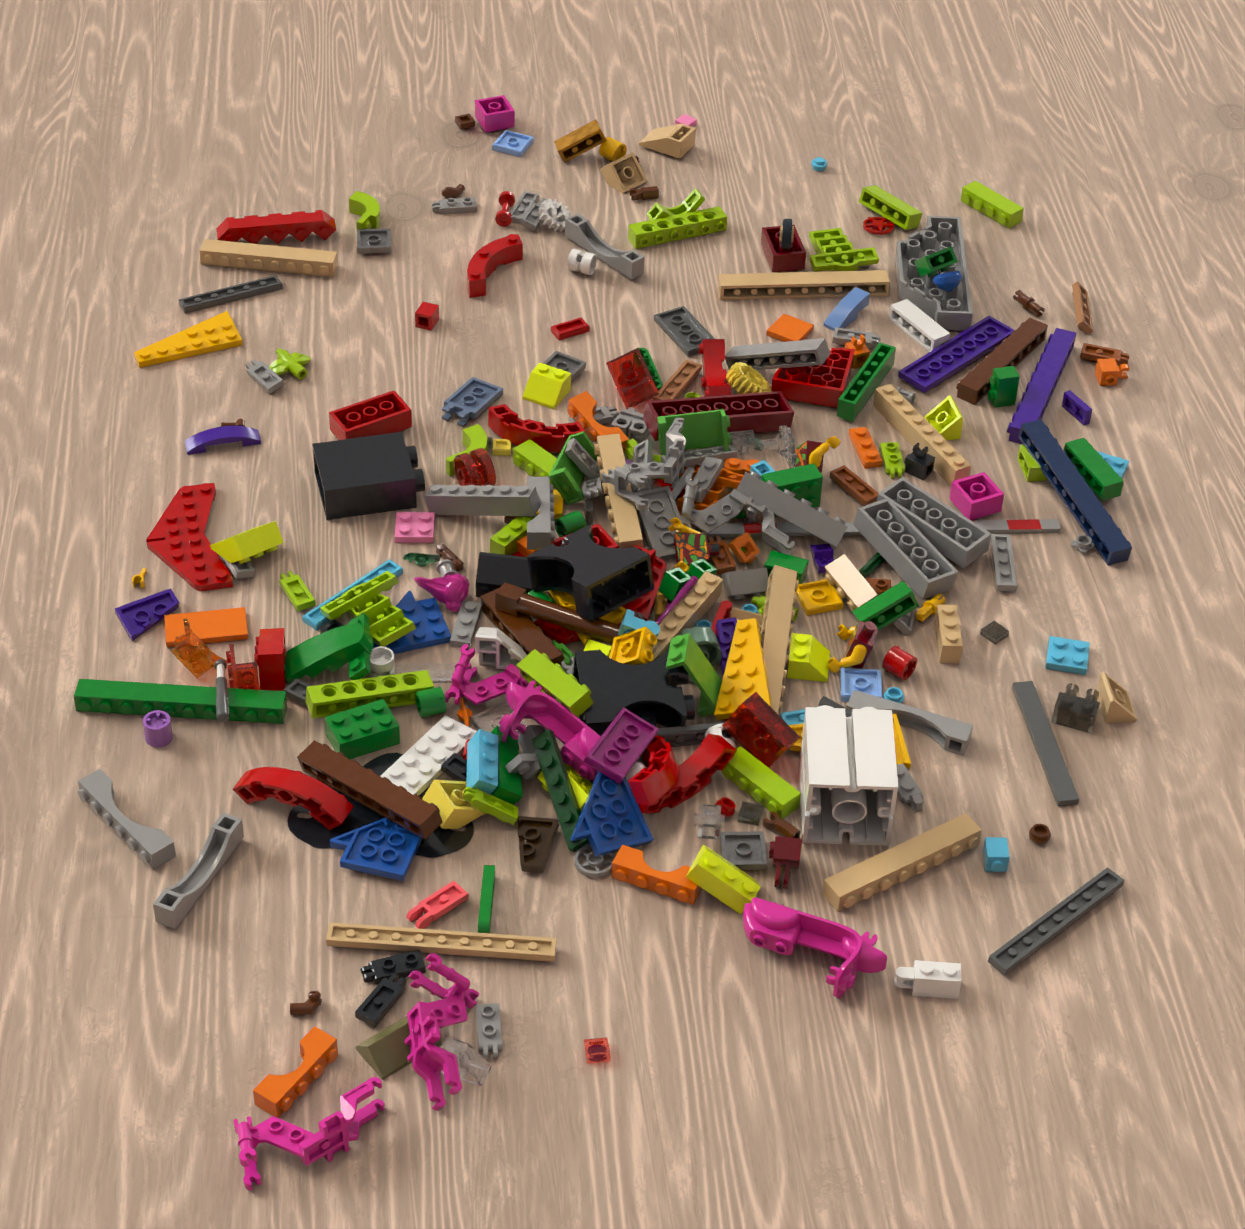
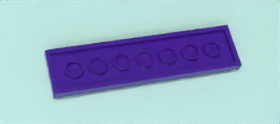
[898,316,1014,393]

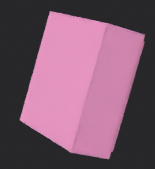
[675,114,697,127]

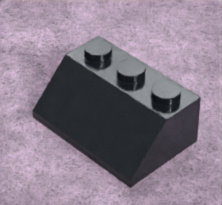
[476,552,532,597]

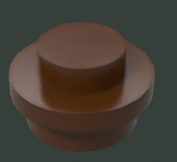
[1029,824,1051,844]

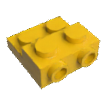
[609,626,657,665]

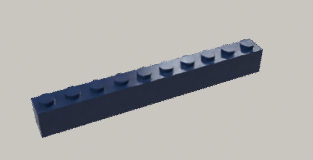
[1018,419,1132,566]

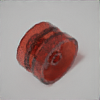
[454,448,496,486]

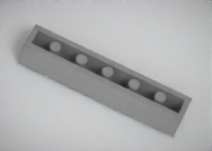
[725,338,830,370]
[736,471,848,547]
[424,484,541,516]

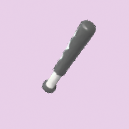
[214,659,229,722]

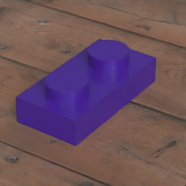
[1062,390,1092,426]

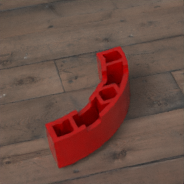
[467,234,523,298]
[699,339,731,397]
[488,404,586,453]
[638,734,737,814]
[628,735,679,806]
[232,767,354,830]

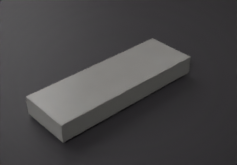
[511,191,539,224]

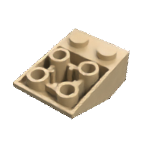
[639,124,696,159]

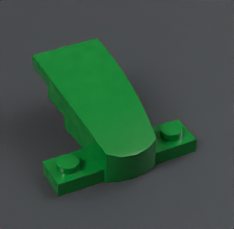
[285,613,373,684]

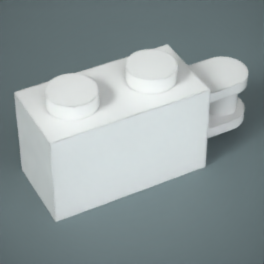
[894,960,961,999]

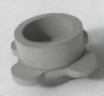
[1071,535,1095,553]

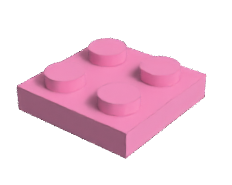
[395,512,435,543]

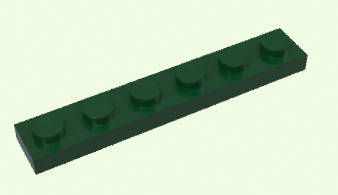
[532,729,589,852]

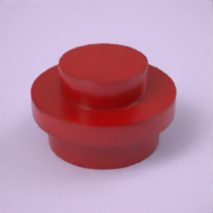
[715,797,736,817]

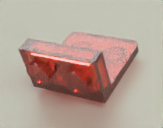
[226,644,260,690]

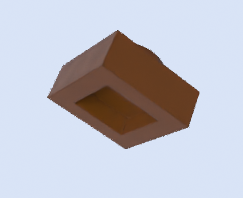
[455,114,475,130]

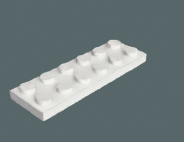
[380,715,477,795]

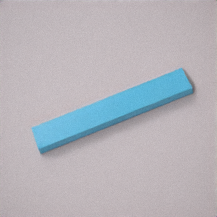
[302,559,403,631]

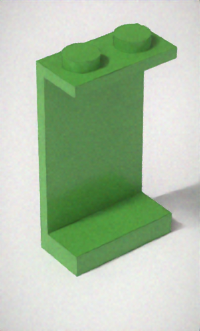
[657,409,731,456]
[548,431,599,505]
[666,633,722,717]

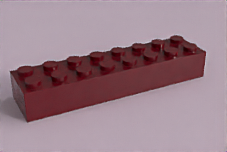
[643,391,795,441]

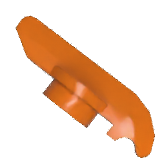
[457,697,472,727]

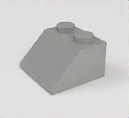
[721,568,768,600]

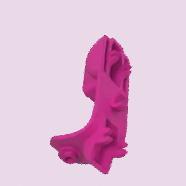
[499,681,601,781]
[743,897,887,998]

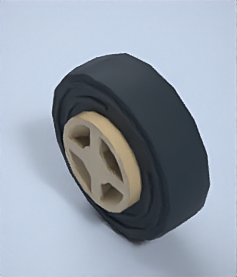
[779,219,794,249]

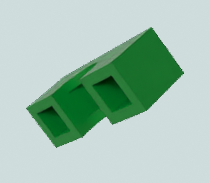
[658,559,717,601]

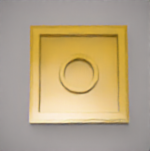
[794,579,844,616]

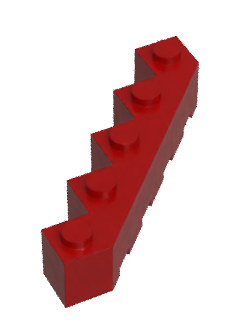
[216,210,336,244]

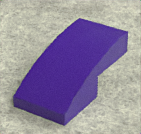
[810,543,835,573]

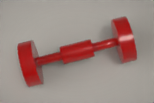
[495,191,515,227]

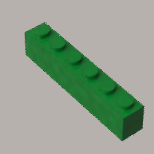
[837,342,896,422]

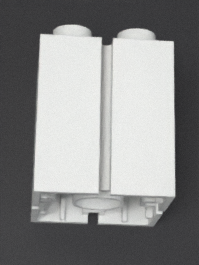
[799,705,898,846]

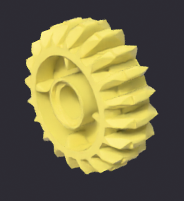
[726,362,772,394]

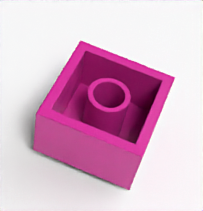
[475,95,515,132]
[949,472,1004,520]

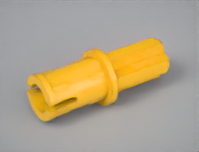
[915,594,946,622]

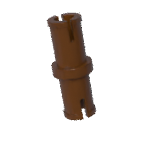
[1013,290,1045,317]

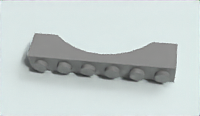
[565,213,645,280]
[526,477,555,550]
[846,690,973,756]
[78,769,176,869]
[153,813,244,929]

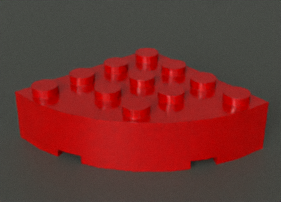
[771,348,855,408]

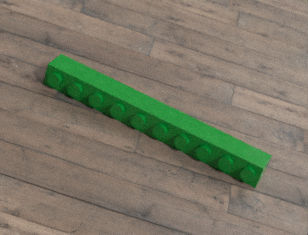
[74,679,287,724]

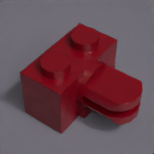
[769,836,802,889]

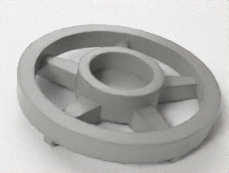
[575,844,615,878]

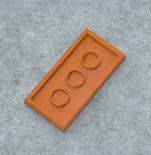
[164,607,248,647]

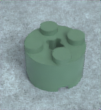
[681,627,722,667]

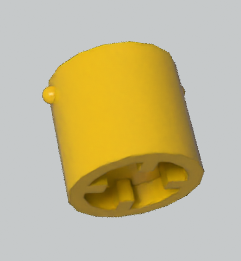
[599,137,627,161]

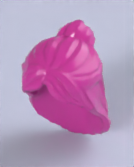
[414,574,470,612]

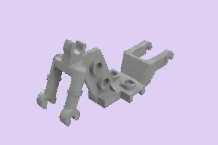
[601,418,686,511]
[680,473,795,555]

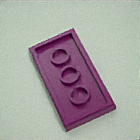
[583,707,659,784]

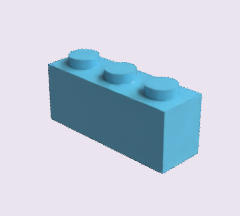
[466,729,498,794]

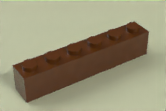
[480,588,564,666]

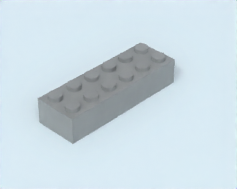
[877,477,991,568]
[853,498,958,600]

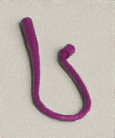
[655,576,698,625]

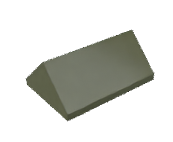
[355,1016,441,1080]

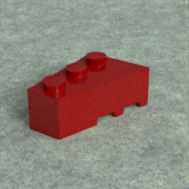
[254,628,286,691]

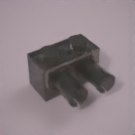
[1051,683,1100,734]

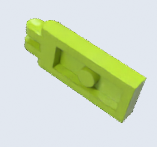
[879,442,905,478]
[279,571,316,612]
[463,787,518,825]

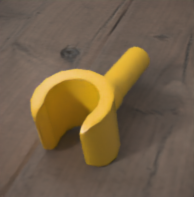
[132,568,147,588]

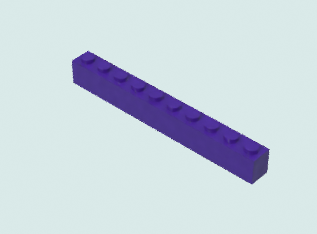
[1007,328,1076,444]

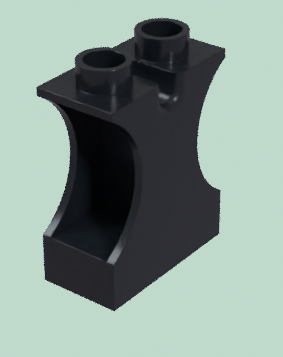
[527,525,654,622]
[572,645,695,734]

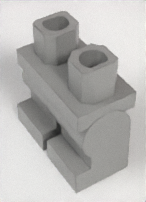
[610,407,651,444]

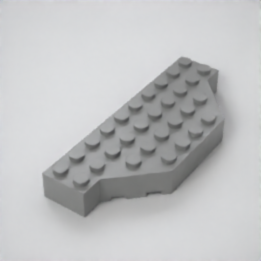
[895,216,973,331]

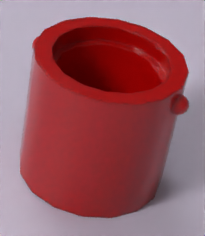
[882,646,918,680]

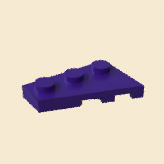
[115,588,179,641]

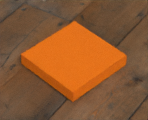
[766,314,814,342]

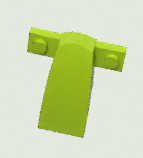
[808,228,879,272]
[320,571,416,647]

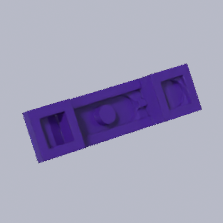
[185,426,261,455]

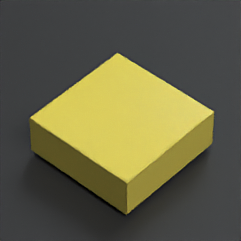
[493,439,511,456]

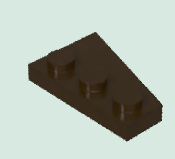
[517,816,559,873]

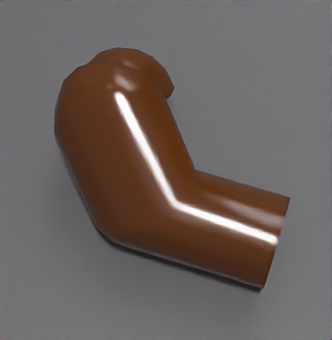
[442,184,465,198]
[290,991,322,1015]

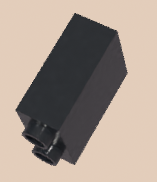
[312,432,425,520]

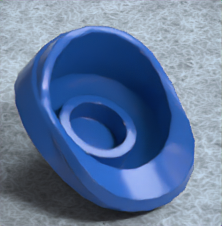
[932,271,963,292]

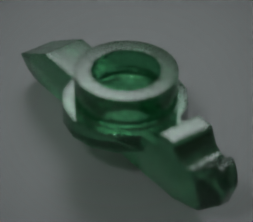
[403,553,441,567]

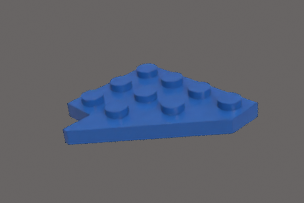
[373,591,451,654]
[571,771,654,857]
[330,818,423,881]

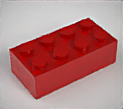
[329,390,412,440]

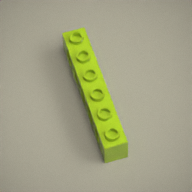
[628,206,728,249]
[306,670,434,719]

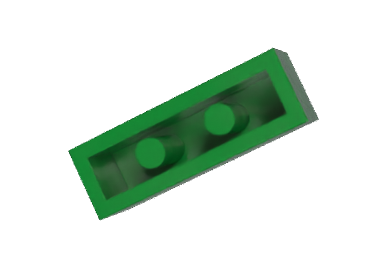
[852,581,919,631]

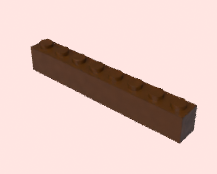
[956,318,1048,405]
[297,740,442,840]

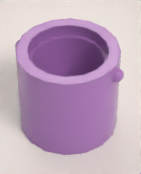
[143,710,173,748]

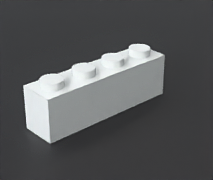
[889,299,950,352]

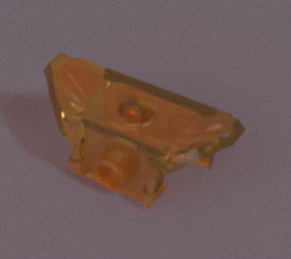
[171,619,227,678]

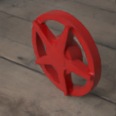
[863,217,894,235]

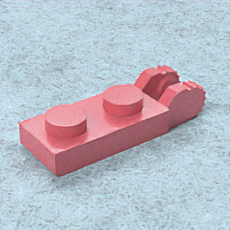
[406,881,469,929]

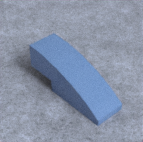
[823,287,870,331]

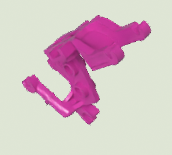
[444,644,541,725]
[404,953,479,1111]
[233,1077,385,1191]

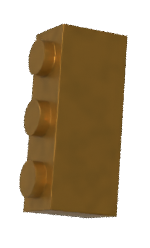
[554,119,607,163]

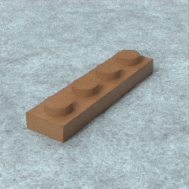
[1072,281,1093,335]
[653,360,702,401]

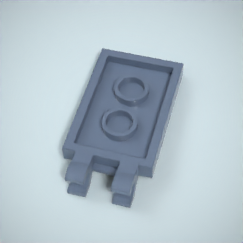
[442,377,503,427]

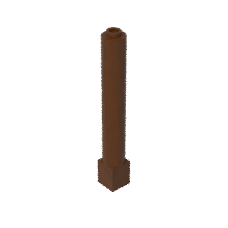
[495,582,620,644]

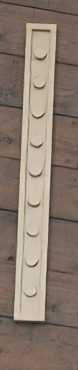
[326,922,557,962]

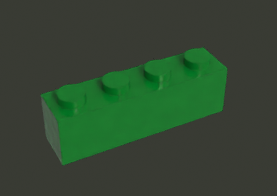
[1064,438,1124,501]
[490,725,523,805]

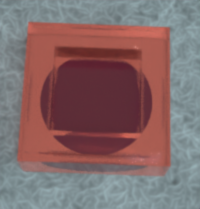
[584,1037,610,1064]

